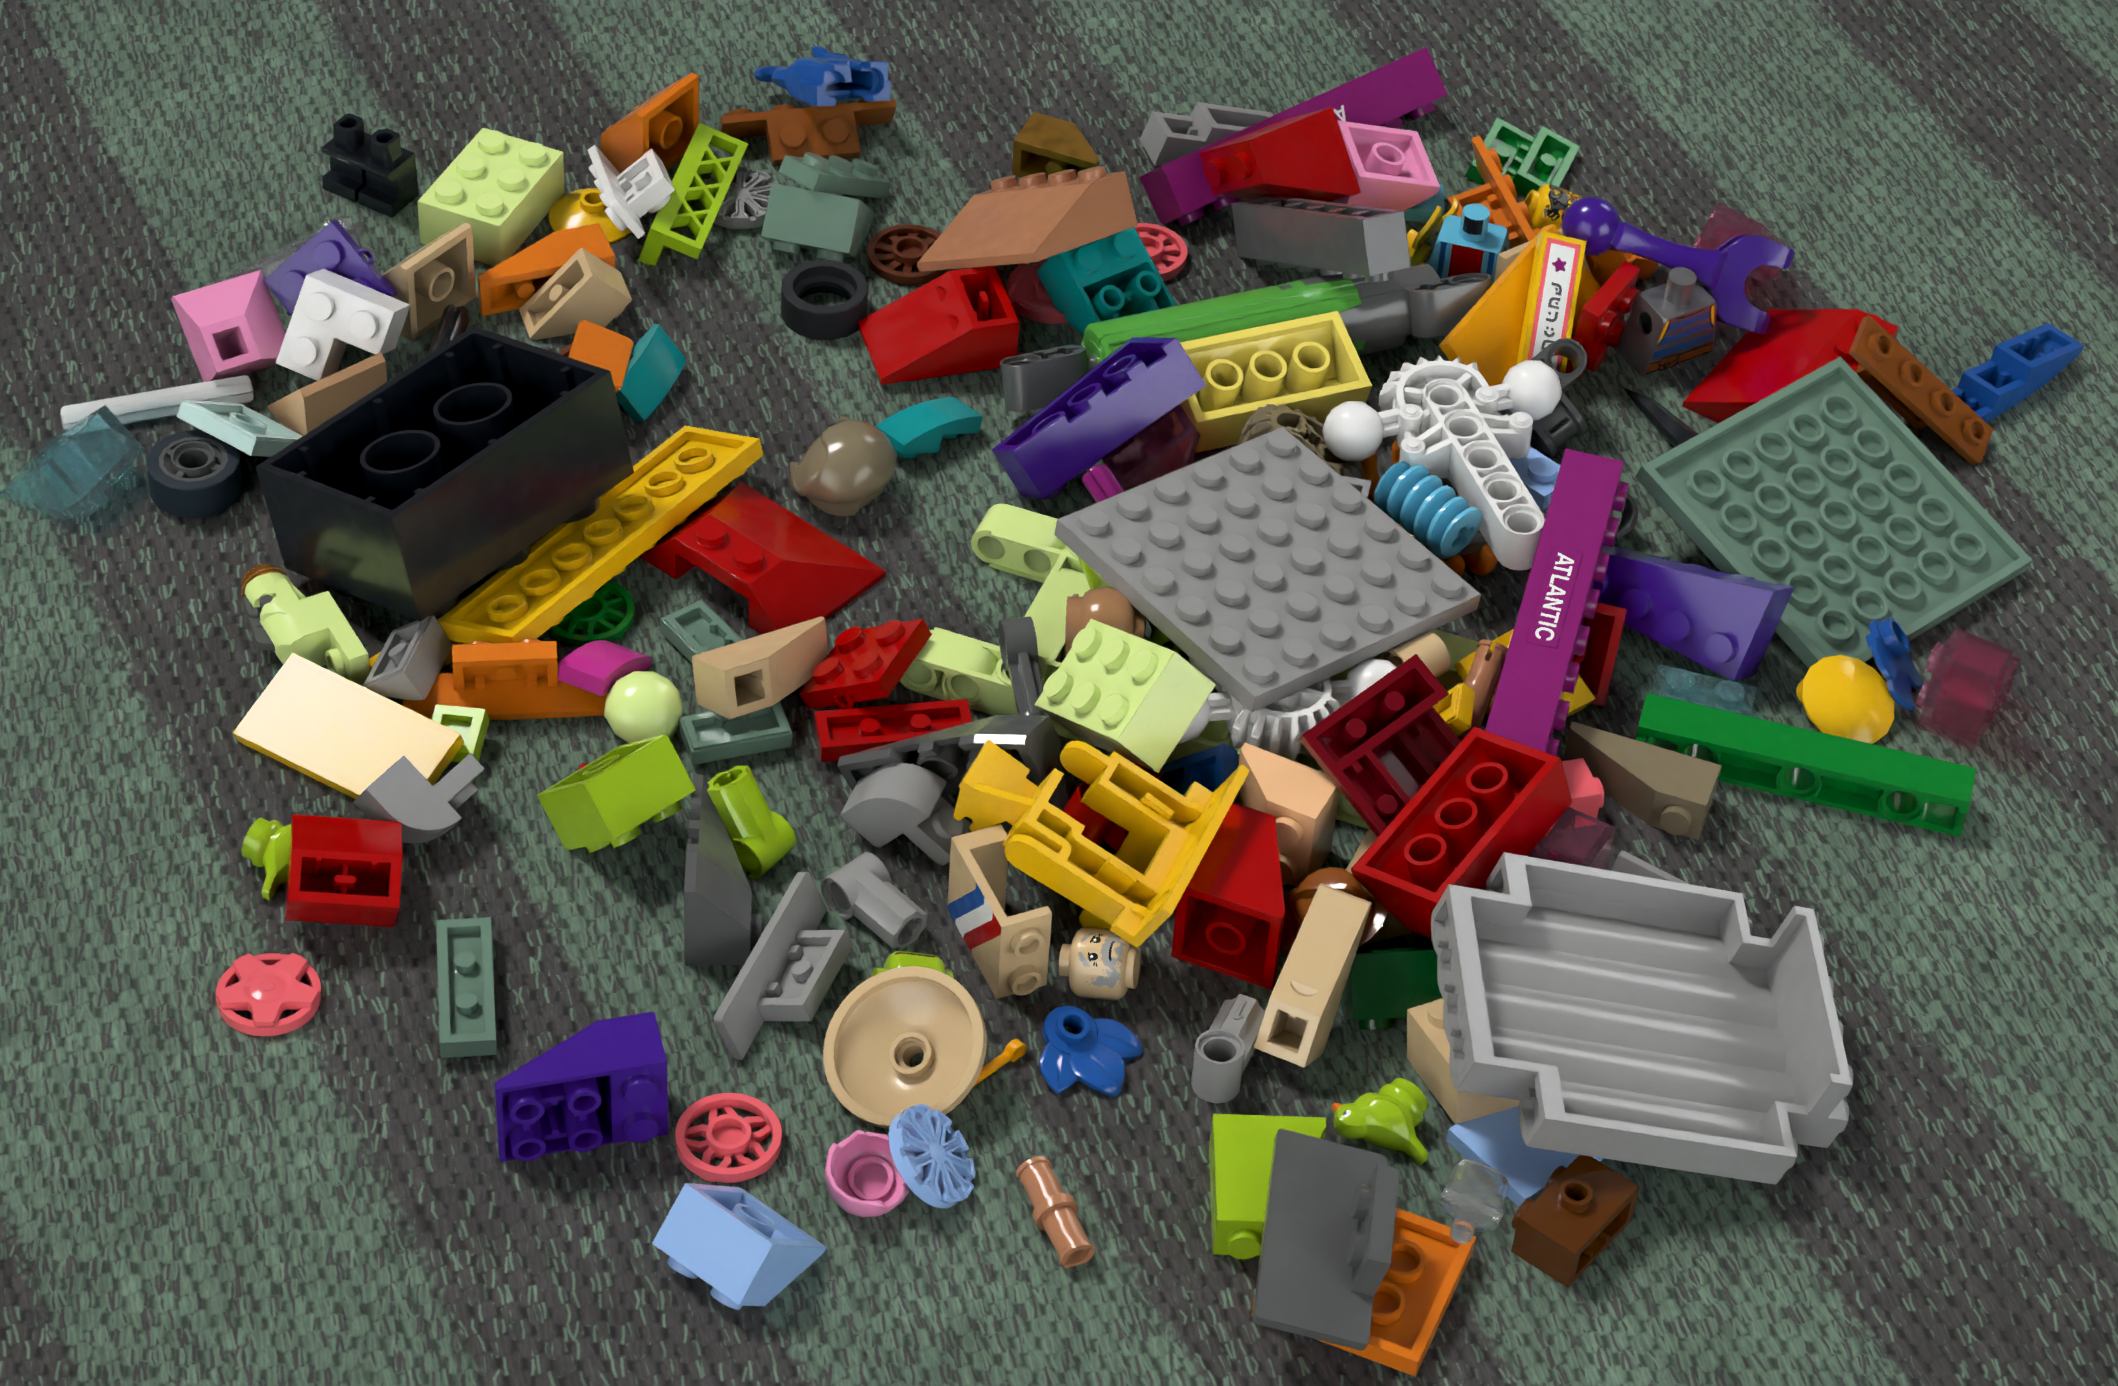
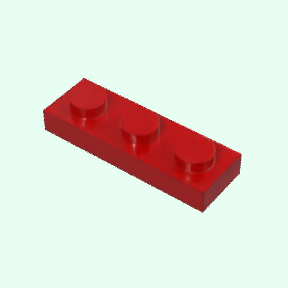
[814,699,973,762]

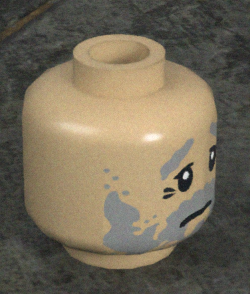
[1059,927,1141,1001]

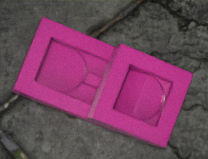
[557,640,652,696]

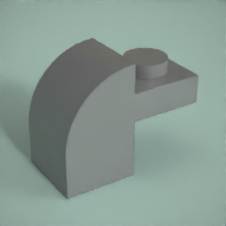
[353,753,485,844]
[840,763,971,866]

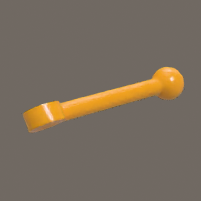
[973,1038,1027,1087]

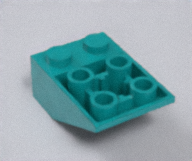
[1036,227,1177,336]

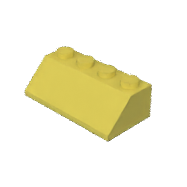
[1170,311,1372,455]

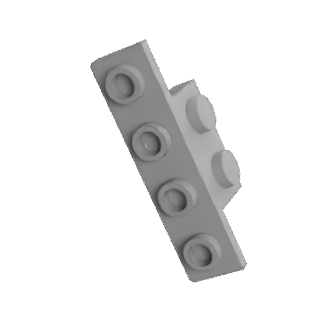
[714,872,853,1060]

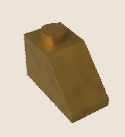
[1012,112,1100,179]

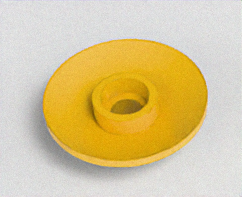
[549,188,632,244]

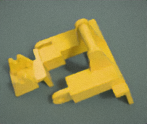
[953,739,1250,948]

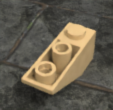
[692,617,829,720]
[1254,883,1372,1068]

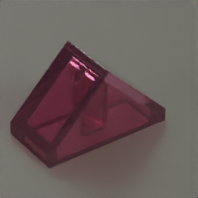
[1101,404,1201,492]

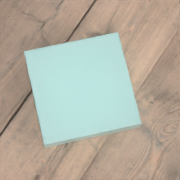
[176,400,303,457]

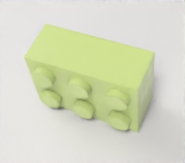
[417,128,565,266]
[1034,619,1216,773]

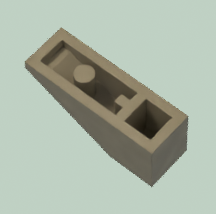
[1563,722,1722,840]

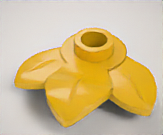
[1407,197,1459,266]

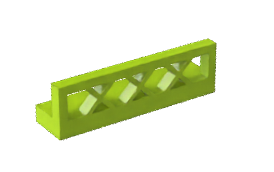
[638,123,748,266]

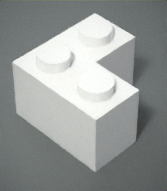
[276,269,411,381]

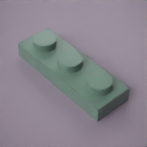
[778,152,891,199]
[436,917,497,1058]

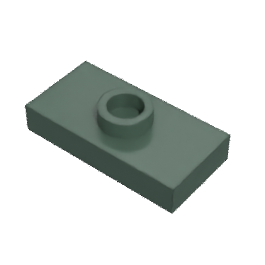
[660,599,743,663]
[679,701,793,765]

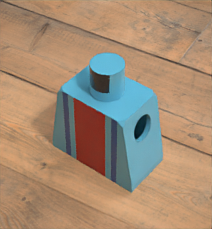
[1428,204,1510,285]

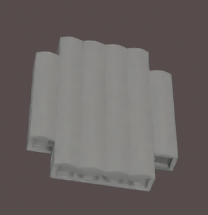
[1431,852,1853,1185]

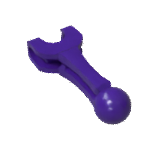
[1562,196,1795,334]

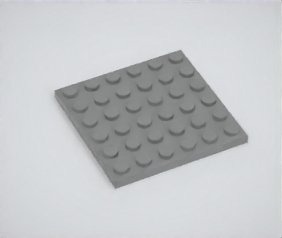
[1054,427,1481,713]

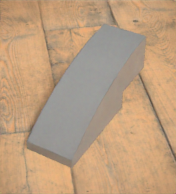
[1140,102,1274,166]

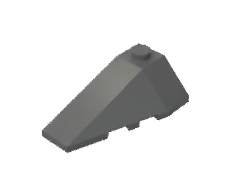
[838,711,1062,796]
[684,774,762,966]

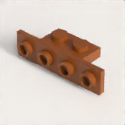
[718,98,897,166]
[1850,315,1993,464]

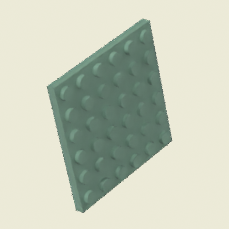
[1635,356,2033,668]

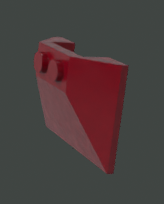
[1299,654,1461,837]

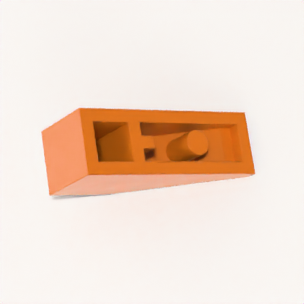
[478,223,615,316]

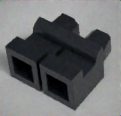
[321,113,419,218]

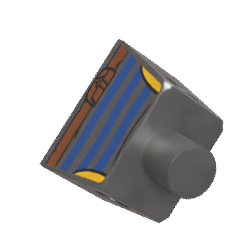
[1616,267,1717,377]

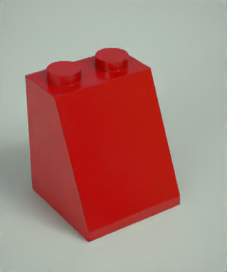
[1199,107,1361,202]
[1171,803,1285,990]

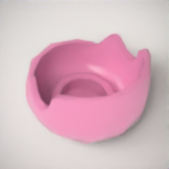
[824,1130,910,1218]

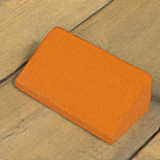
[568,320,634,392]

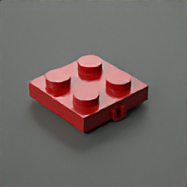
[1565,261,1641,382]
[799,619,932,709]

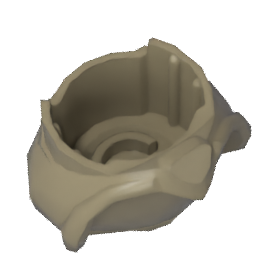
[790,416,897,516]

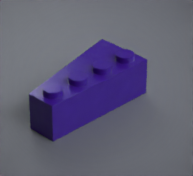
[992,337,1206,500]
[1592,546,1795,681]

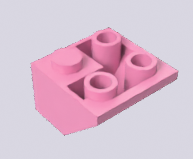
[171,270,286,382]

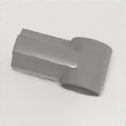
[820,852,928,950]
[1191,994,1265,1103]

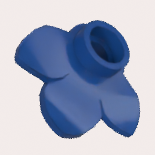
[1866,617,1924,711]
[1039,1006,1143,1097]

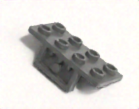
[1252,1129,1400,1350]

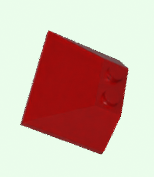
[640,482,886,635]

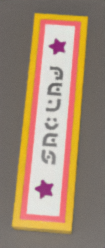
[1516,231,1586,374]

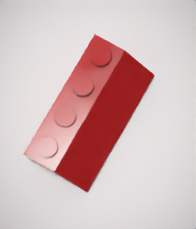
[1351,727,1572,939]

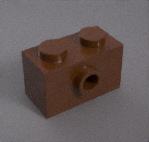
[1511,1155,1639,1288]

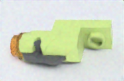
[241,564,370,686]

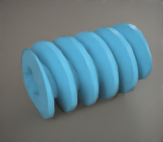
[1374,461,1483,558]

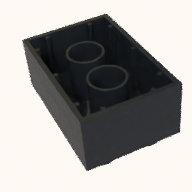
[256,326,634,622]

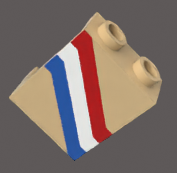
[947,824,1052,999]

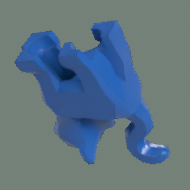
[754,46,891,106]

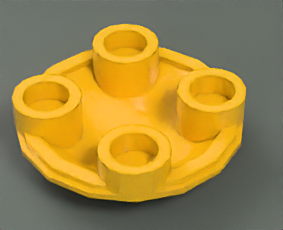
[1796,655,1894,744]

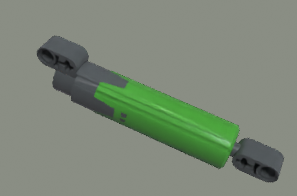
[1000,264,1492,412]

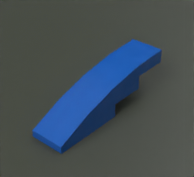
[1951,323,2084,423]

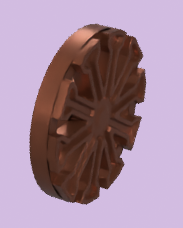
[867,224,949,285]

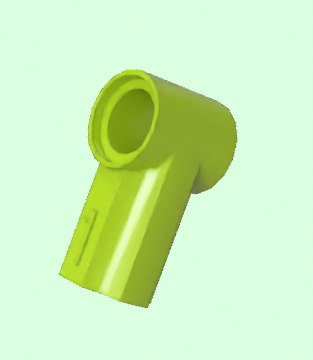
[707,766,796,879]

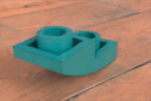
[616,324,687,422]
[875,397,983,458]

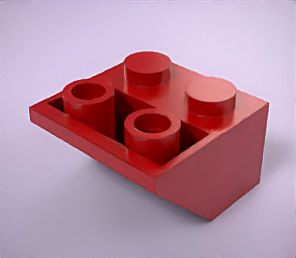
[285,814,402,927]

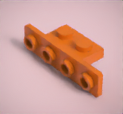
[1448,135,1540,249]
[403,639,610,721]

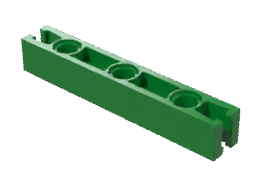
[1636,693,1976,837]

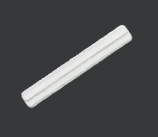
[60,375,254,434]

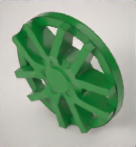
[547,580,635,647]

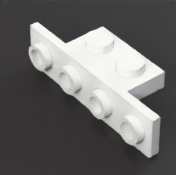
[588,144,675,239]

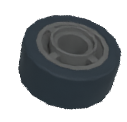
[146,430,243,519]

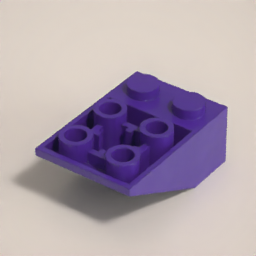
[494,1011,668,1162]

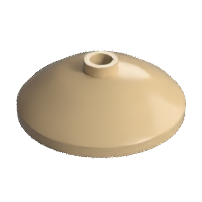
[823,966,987,1129]

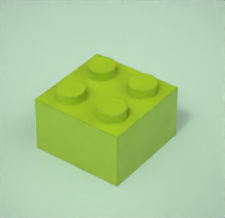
[537,734,696,853]

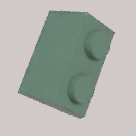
[761,183,876,263]

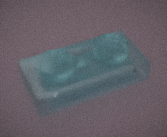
[1651,664,1757,716]

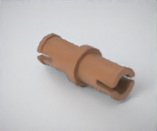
[1016,1156,1095,1268]

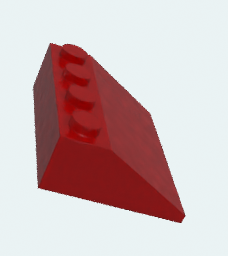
[1682,309,1899,423]

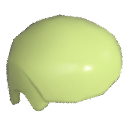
[604,671,682,743]

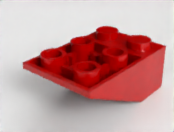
[858,266,1019,385]

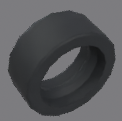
[781,260,868,340]

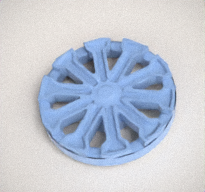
[889,1104,976,1209]

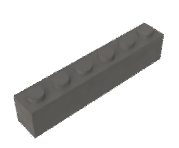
[1231,195,1411,282]

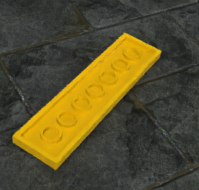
[437,426,763,644]

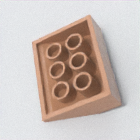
[917,166,1138,272]

